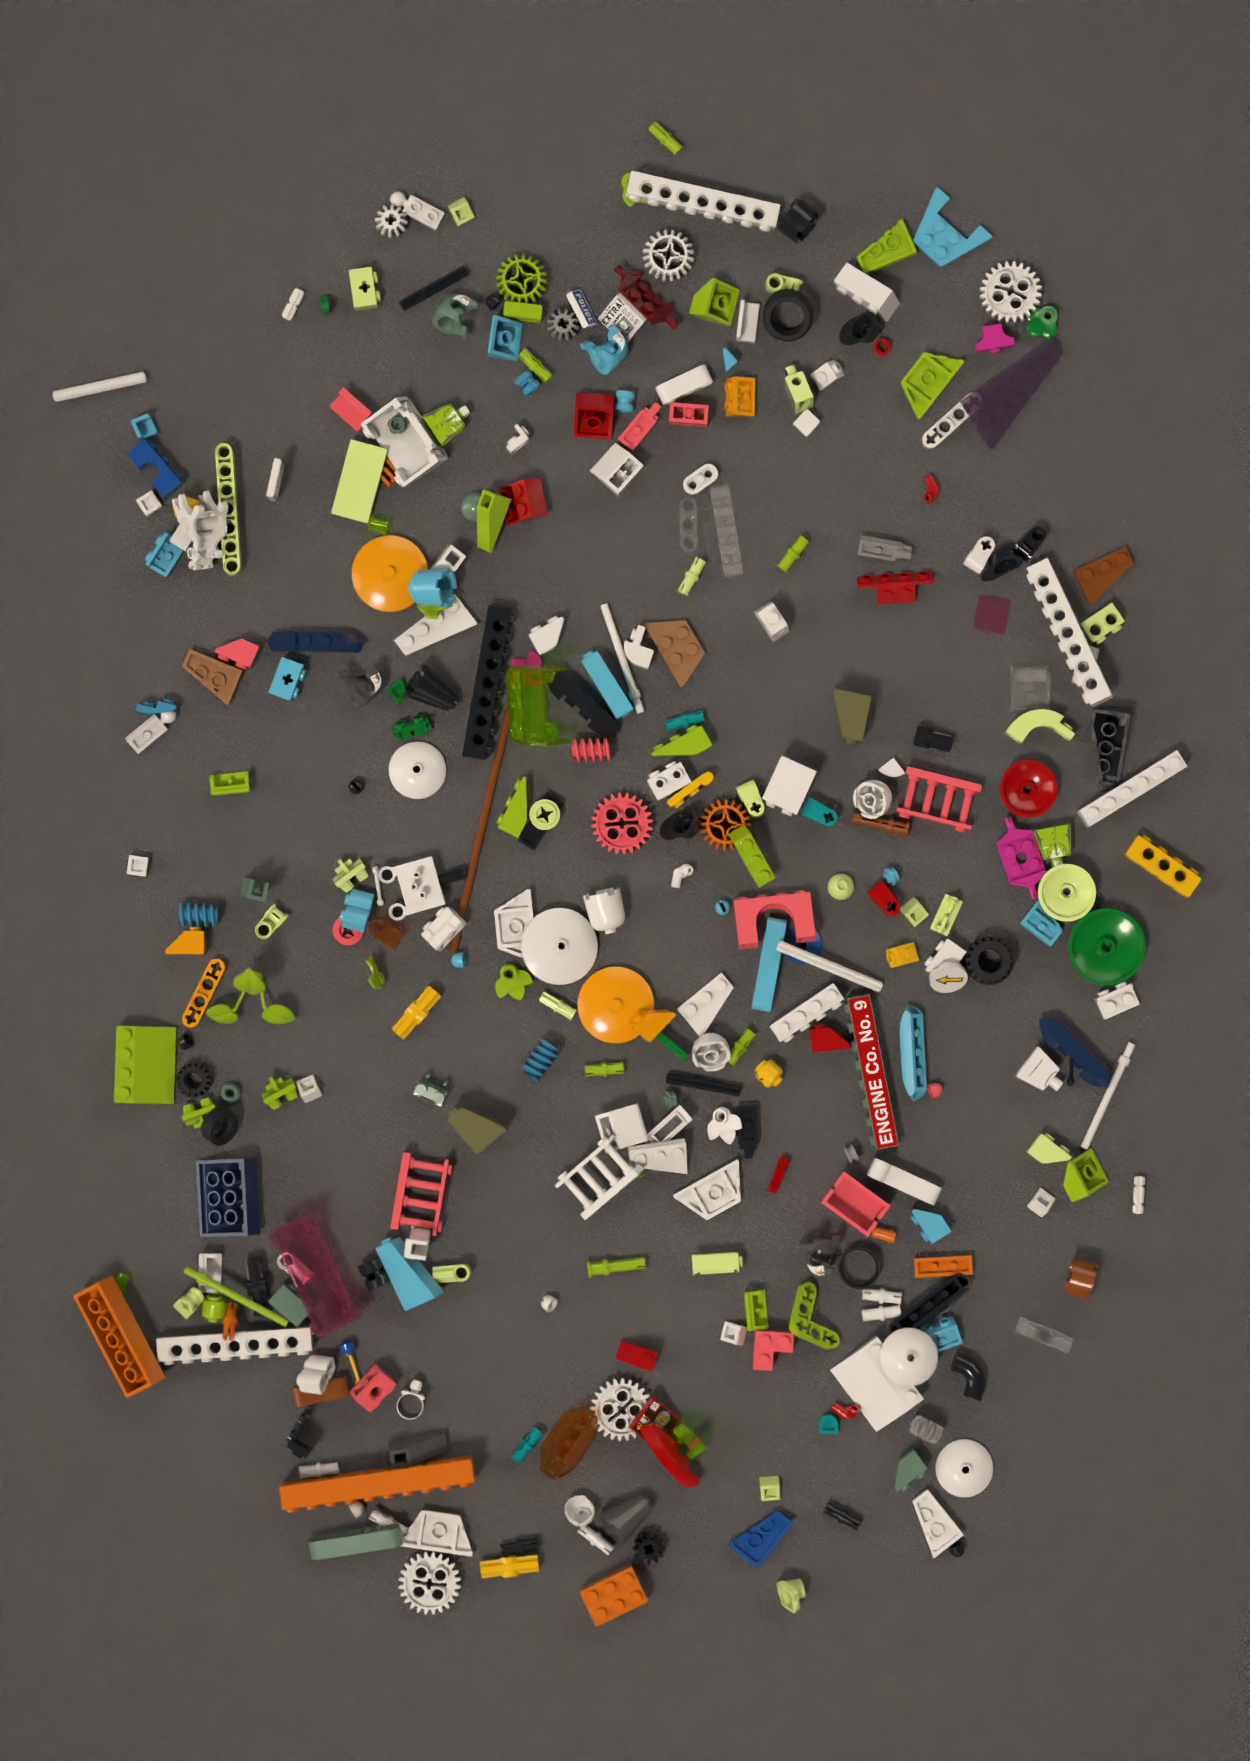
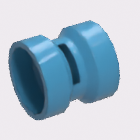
[514,370,541,397]

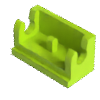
[210,771,251,796]
[744,1289,769,1331]

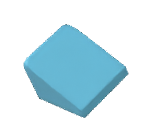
[722,348,737,374]

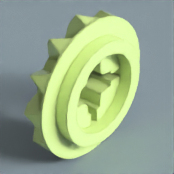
[529,799,560,830]

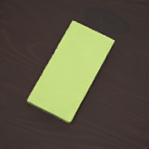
[331,439,388,524]

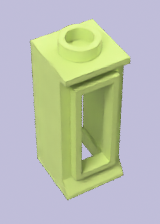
[692,1252,743,1275]

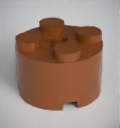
[1064,1258,1099,1301]

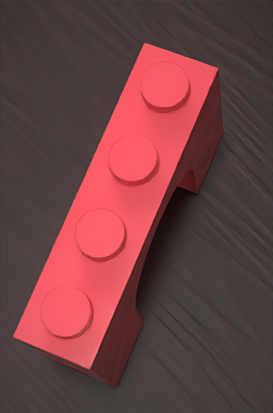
[734,890,816,950]

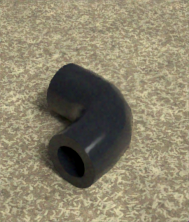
[951,1352,985,1401]

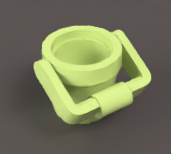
[776,1578,806,1613]

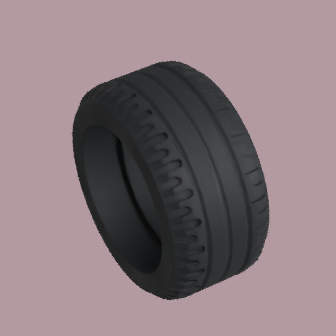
[762,289,813,342]

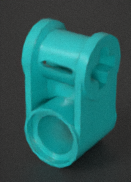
[800,797,838,827]

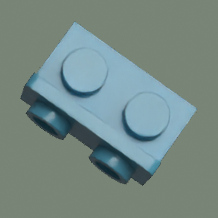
[919,1316,963,1352]

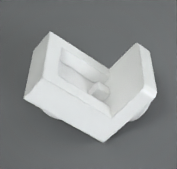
[810,360,844,391]

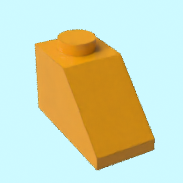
[165,927,206,954]
[629,1009,676,1043]

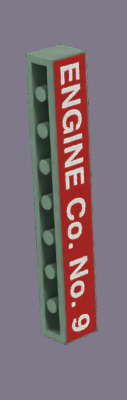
[843,994,899,1150]

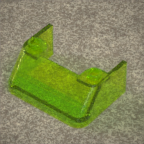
[506,664,570,747]

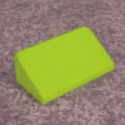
[503,301,543,323]

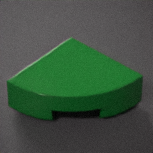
[320,295,331,315]
[386,678,405,705]

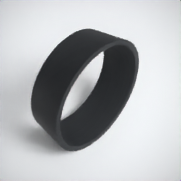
[838,1247,881,1290]

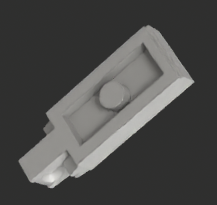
[857,535,912,561]

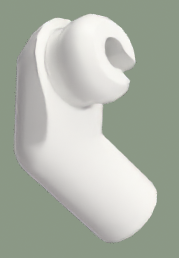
[671,864,694,888]

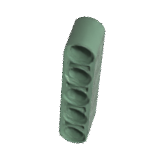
[308,1523,403,1560]

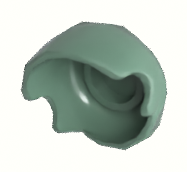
[461,492,482,522]

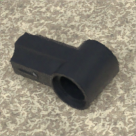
[913,726,954,752]

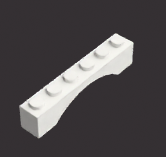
[1077,750,1187,828]

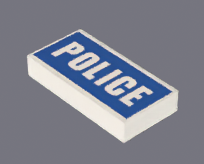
[566,290,598,329]

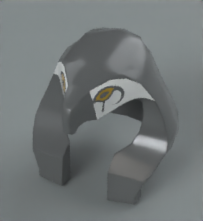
[337,666,383,709]
[799,1235,841,1276]

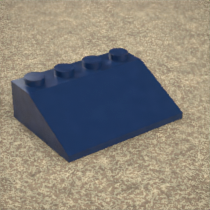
[196,1157,261,1237]

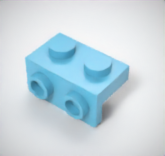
[145,532,184,578]

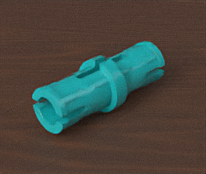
[665,710,705,732]
[510,1426,544,1464]

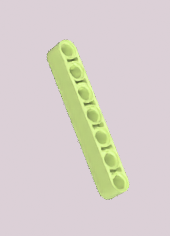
[215,443,242,576]

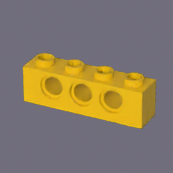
[1123,835,1202,898]

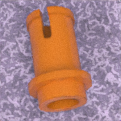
[871,1226,896,1244]

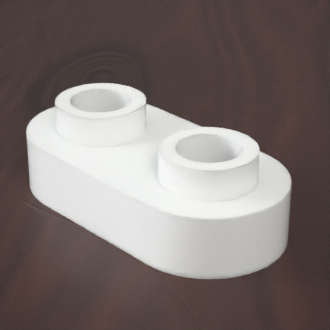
[683,464,718,495]

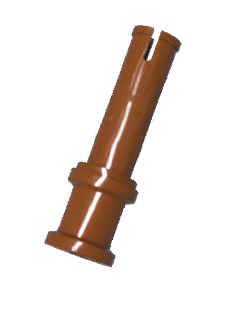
[851,811,910,838]

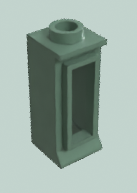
[240,878,269,902]

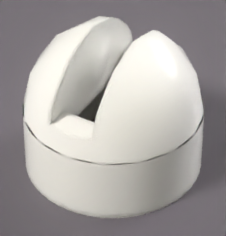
[541,1295,558,1312]
[348,1501,365,1518]

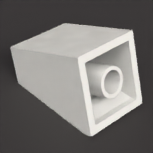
[762,756,817,817]

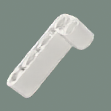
[866,1157,942,1206]

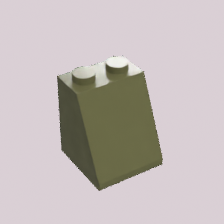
[831,688,872,746]
[447,1107,507,1155]

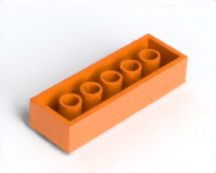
[73,1275,166,1398]

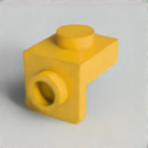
[886,942,919,968]

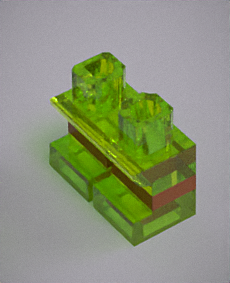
[673,1422,706,1460]

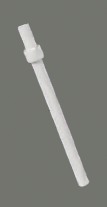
[600,603,644,714]
[1080,1042,1136,1150]

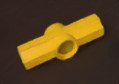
[392,986,441,1040]
[480,1554,539,1578]

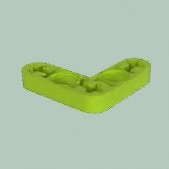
[789,1282,840,1350]

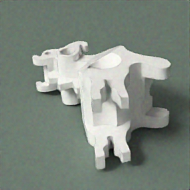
[172,491,228,570]

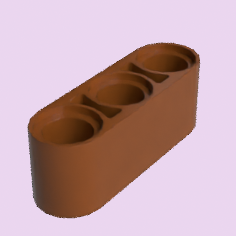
[292,1376,350,1408]

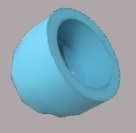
[715,900,730,915]
[451,952,466,968]

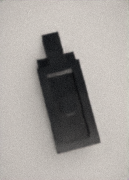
[737,1105,758,1159]

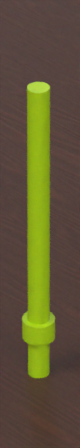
[183,1266,289,1327]

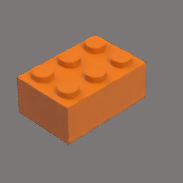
[579,1564,648,1627]

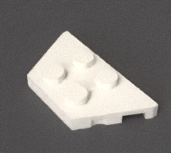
[494,889,533,958]
[673,1159,741,1220]
[401,1509,473,1557]

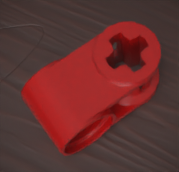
[866,880,900,917]

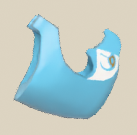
[580,326,628,375]

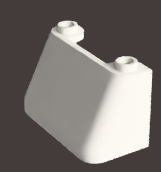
[361,397,448,487]

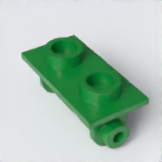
[391,714,432,742]

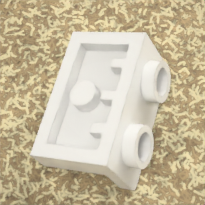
[1095,981,1140,1020]

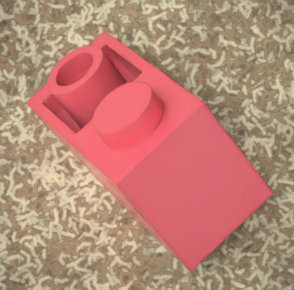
[215,639,261,670]

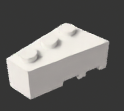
[834,263,900,322]

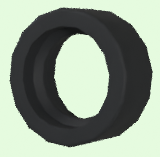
[201,1107,238,1146]

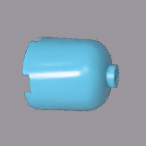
[408,569,457,607]

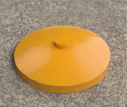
[352,535,428,612]
[577,967,654,1043]

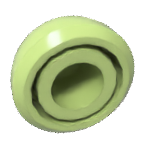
[827,874,854,900]

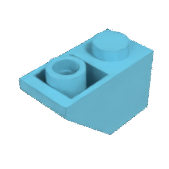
[910,1208,951,1244]

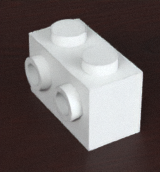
[647,761,691,801]

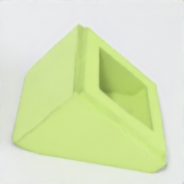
[448,198,474,226]
[900,898,929,927]
[759,1476,780,1501]

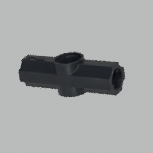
[245,1257,269,1317]

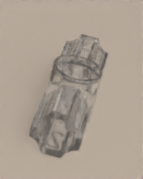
[1014,1316,1074,1354]

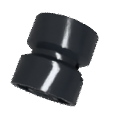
[358,1257,390,1291]

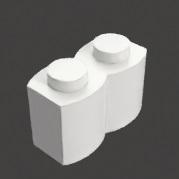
[297,1354,336,1395]

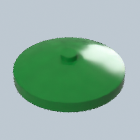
[1068,908,1145,985]

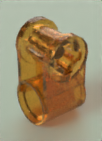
[368,919,405,950]

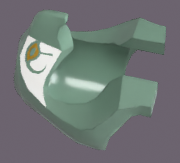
[432,294,478,340]

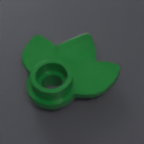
[1023,306,1058,342]

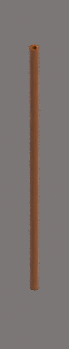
[449,709,513,952]

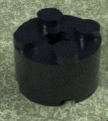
[778,198,821,244]

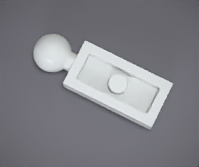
[390,191,445,231]
[125,711,176,754]

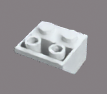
[590,443,644,496]
[595,1104,649,1153]

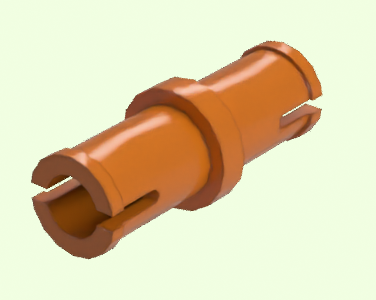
[222,1303,238,1341]

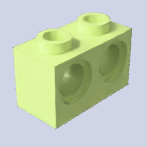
[1080,603,1125,645]

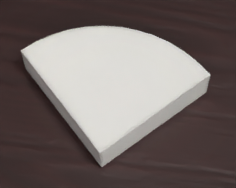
[878,758,905,777]

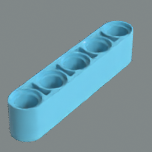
[751,917,787,1012]

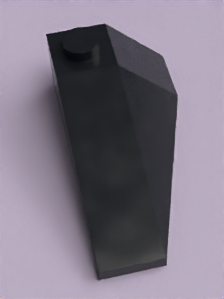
[1090,705,1131,787]

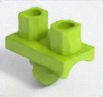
[261,1076,298,1110]
[182,1097,216,1129]

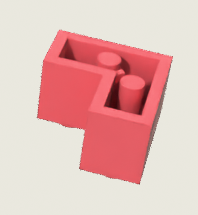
[752,1330,794,1371]

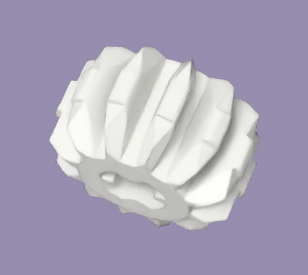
[375,205,408,238]

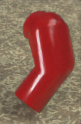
[923,474,939,503]

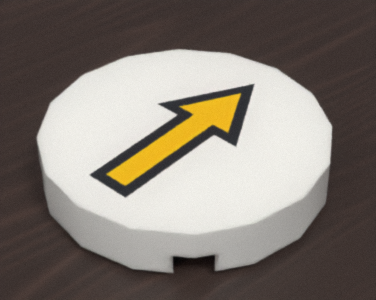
[929,962,968,993]

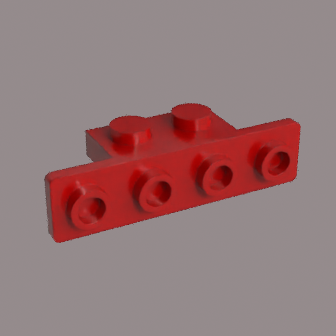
[856,571,934,605]

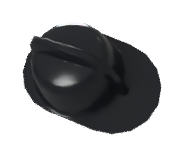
[839,312,882,346]
[981,546,1023,582]
[660,807,703,840]

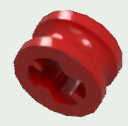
[873,338,891,357]

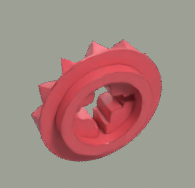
[333,917,363,945]

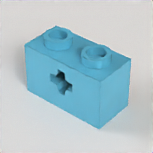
[268,657,306,702]

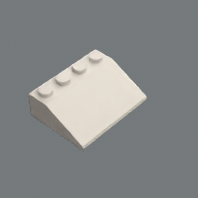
[830,1335,924,1432]

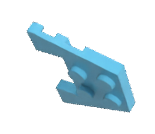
[913,187,993,268]

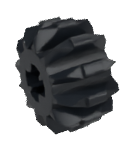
[632,1531,665,1565]

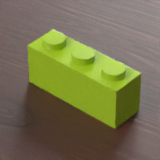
[728,825,775,888]

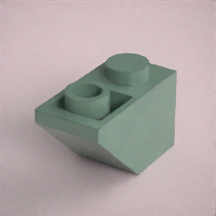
[893,1448,928,1491]

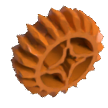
[700,799,751,851]

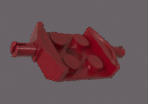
[614,265,679,330]

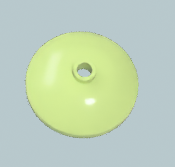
[1038,864,1096,921]

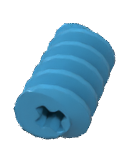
[179,902,219,928]
[522,1039,561,1083]

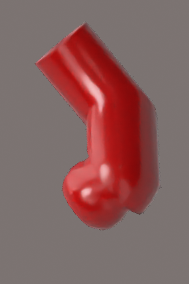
[830,1402,860,1419]

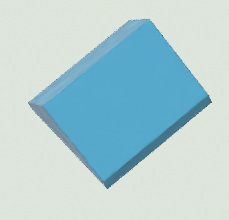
[488,315,523,361]

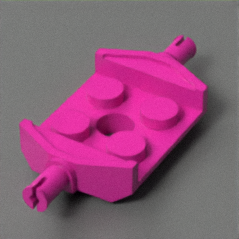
[996,816,1047,900]

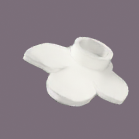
[707,1107,742,1144]

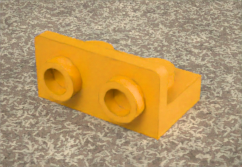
[724,376,755,417]

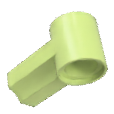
[432,1263,472,1283]

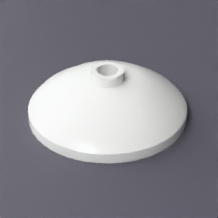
[389,742,446,799]
[880,1328,938,1386]
[935,1439,993,1497]

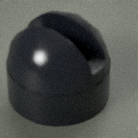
[486,294,502,311]
[348,779,364,795]
[177,1033,194,1050]
[948,1541,964,1558]

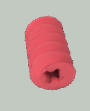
[571,738,610,763]

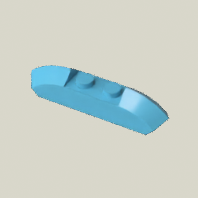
[900,1004,927,1102]

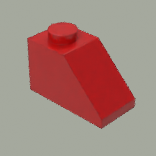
[809,1024,851,1052]
[615,1340,658,1371]

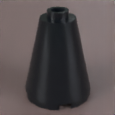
[403,663,459,711]

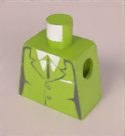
[422,404,471,449]
[1033,824,1071,867]

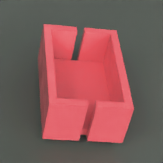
[820,1171,890,1237]

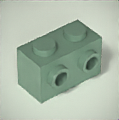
[268,1283,314,1327]

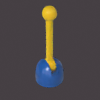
[339,1340,361,1384]

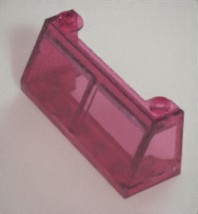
[269,1211,362,1337]

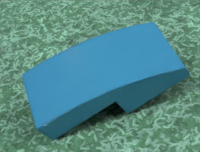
[135,699,178,715]

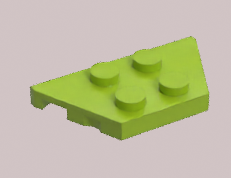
[900,352,965,420]

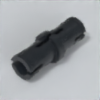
[823,1502,863,1531]
[500,1536,540,1556]

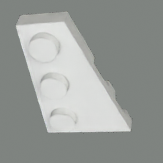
[677,973,734,1037]
[912,1488,964,1559]

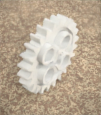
[980,261,1042,324]
[589,1378,649,1441]
[399,1551,461,1615]

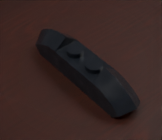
[545,670,617,737]
[889,1273,971,1334]

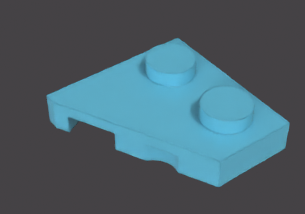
[1020,899,1062,947]

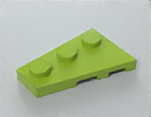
[857,219,917,275]

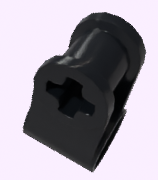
[1013,526,1046,563]

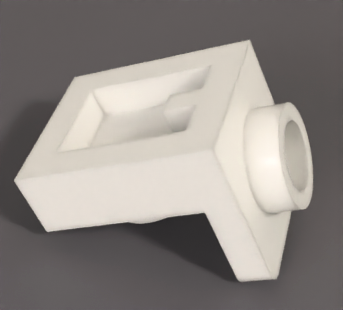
[506,424,530,455]

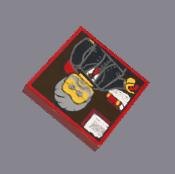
[628,1396,680,1441]

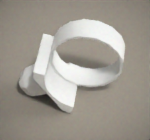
[397,1379,426,1420]

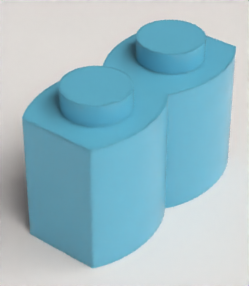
[339,889,374,933]

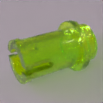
[116,1272,131,1297]

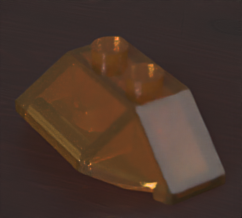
[540,1406,598,1481]

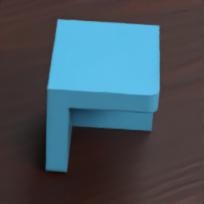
[131,413,158,441]

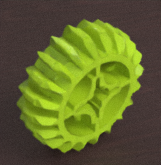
[496,254,547,304]

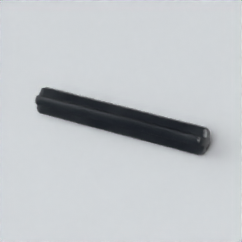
[399,266,468,311]
[666,1073,741,1096]

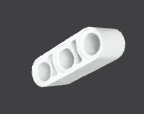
[655,364,713,405]

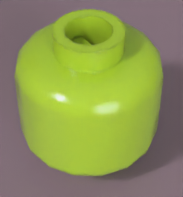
[202,1293,227,1323]

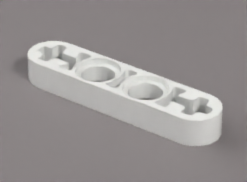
[922,392,982,449]

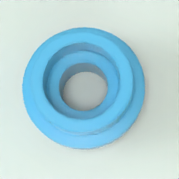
[882,867,899,886]

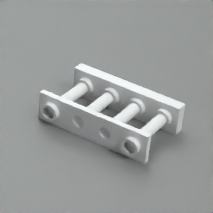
[555,1134,644,1220]

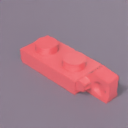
[618,402,661,452]

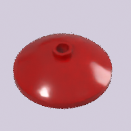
[1000,760,1058,818]

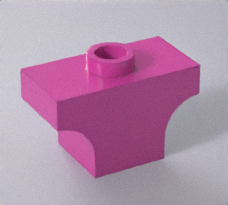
[974,324,1015,354]

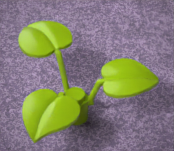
[205,967,297,1025]

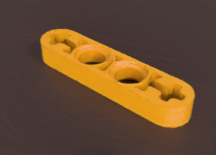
[182,959,226,1028]

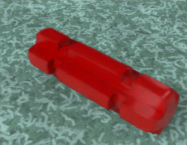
[767,1156,790,1194]

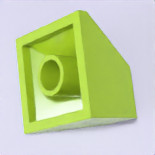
[689,278,740,327]
[1063,1148,1109,1202]

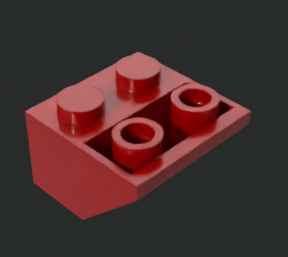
[498,478,548,525]

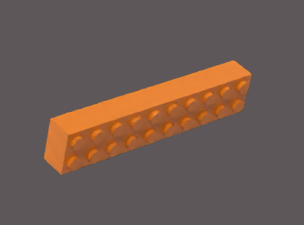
[279,1455,476,1512]

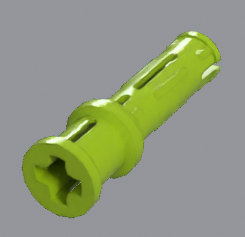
[587,1257,646,1278]

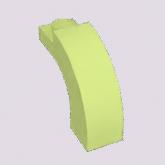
[1004,709,1075,744]

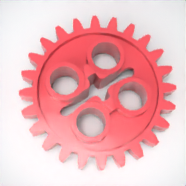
[591,792,653,855]

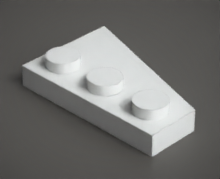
[628,1138,687,1174]

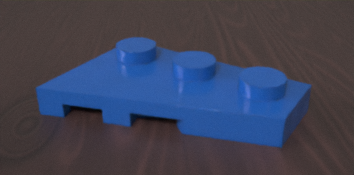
[727,1510,793,1569]

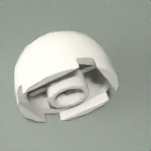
[853,780,892,819]
[692,1033,730,1072]

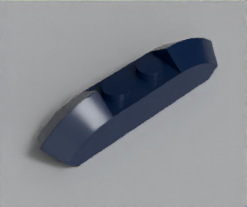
[267,632,364,653]
[1039,1019,1110,1088]

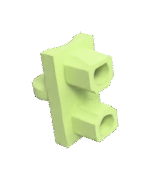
[332,858,368,893]

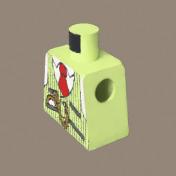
[784,365,814,414]

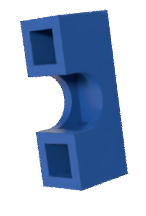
[127,439,183,500]

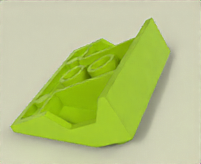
[114,1026,177,1104]

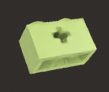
[349,267,381,311]

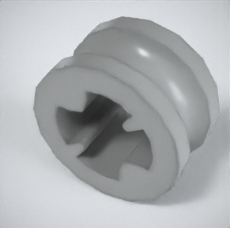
[843,1144,859,1164]

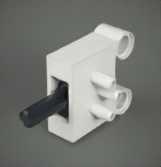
[378,856,466,921]

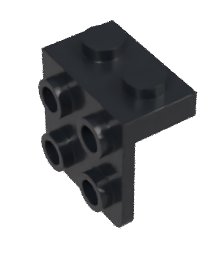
[286,1410,313,1459]

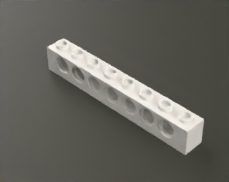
[625,171,780,232]
[1026,558,1114,707]
[156,1326,313,1365]

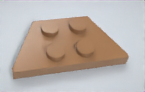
[644,620,705,688]

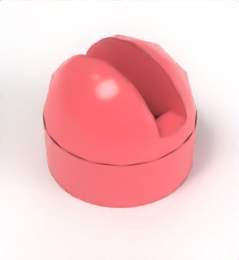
[927,1083,943,1099]

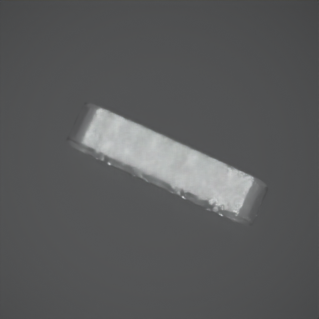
[709,484,744,579]

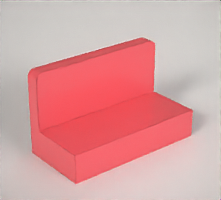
[330,387,373,432]

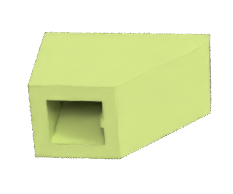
[1026,1133,1072,1164]

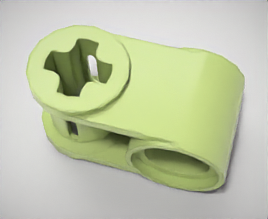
[765,273,803,293]
[736,780,764,818]
[255,903,289,940]
[173,1287,204,1319]

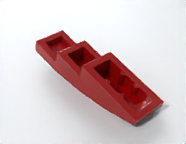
[640,1423,700,1488]

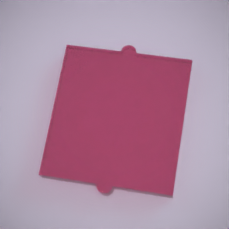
[973,595,1010,634]

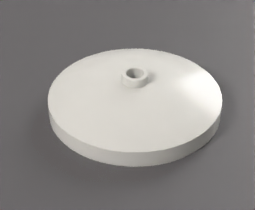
[521,908,598,985]

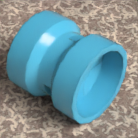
[614,390,635,413]

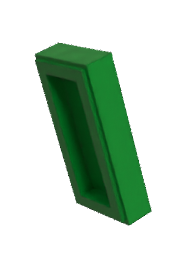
[655,1032,689,1061]

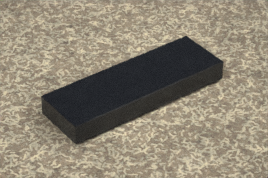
[518,792,564,851]

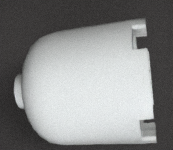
[583,887,625,934]

